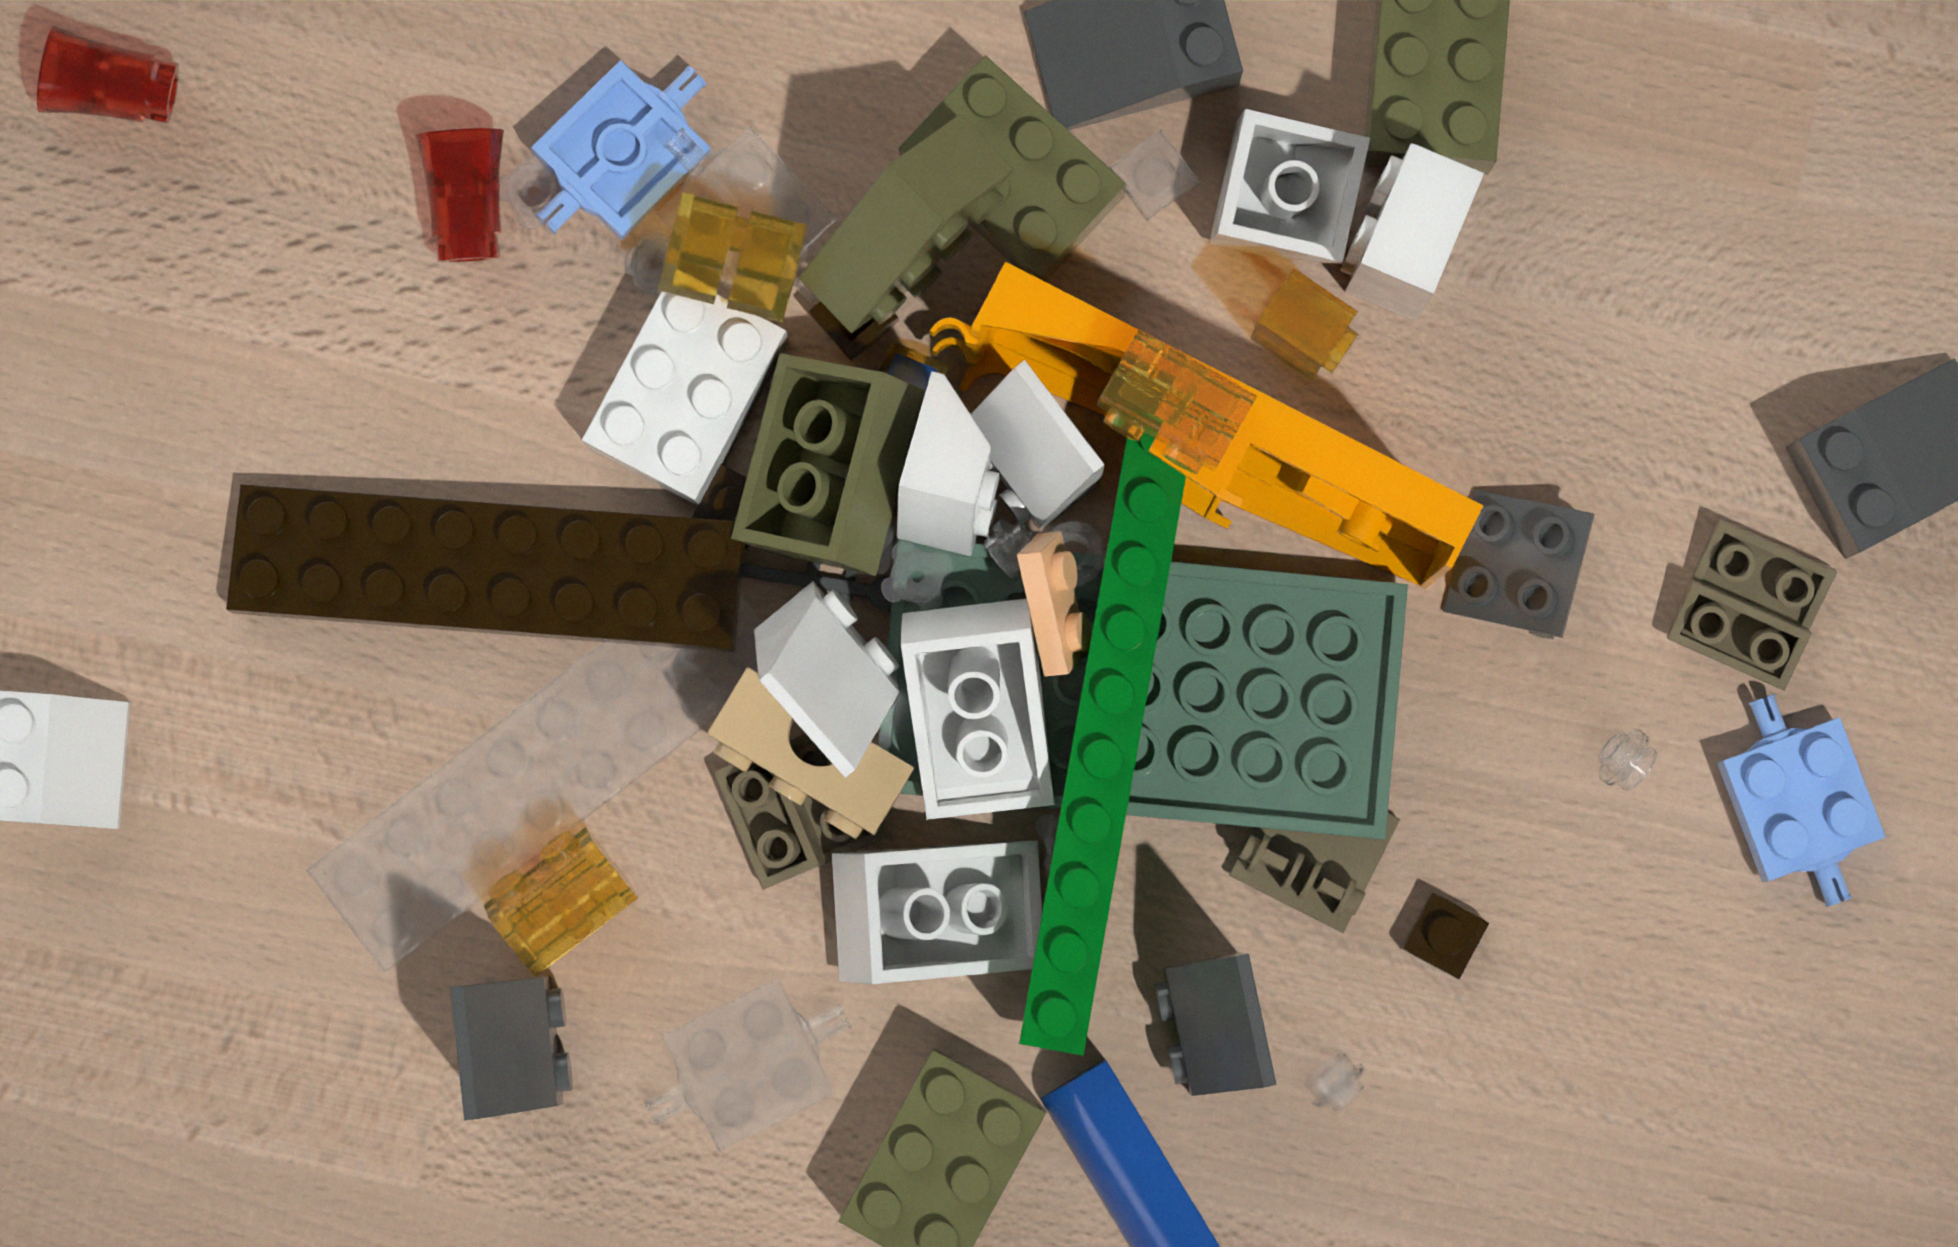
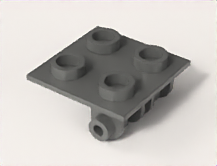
[1443,489,1595,639]

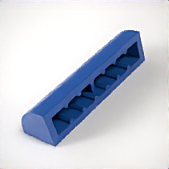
[1039,1058,1220,1247]

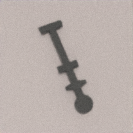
[742,562,894,610]

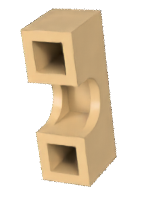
[707,667,914,839]

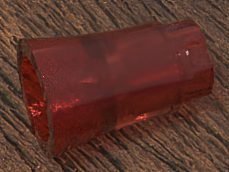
[37,25,179,124]
[415,128,504,263]

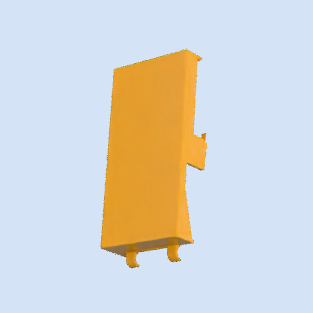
[930,262,1483,589]

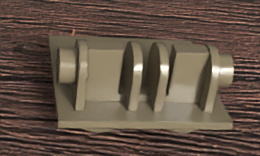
[1229,813,1400,933]

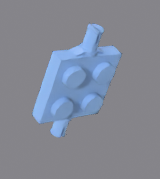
[531,60,711,241]
[1717,694,1886,907]

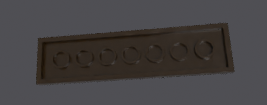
[226,484,745,652]

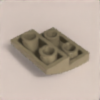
[1667,517,1837,691]
[714,733,889,890]

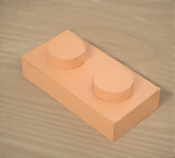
[1017,531,1091,677]

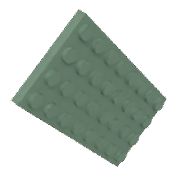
[878,539,1408,840]

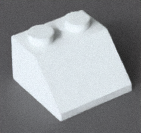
[1209,109,1370,264]
[897,371,999,557]
[0,691,131,829]

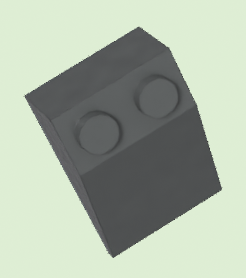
[1025,0,1243,130]
[1785,358,1958,559]
[1154,953,1277,1096]
[450,976,573,1121]

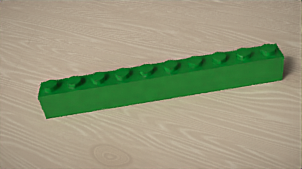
[1019,402,1186,1056]

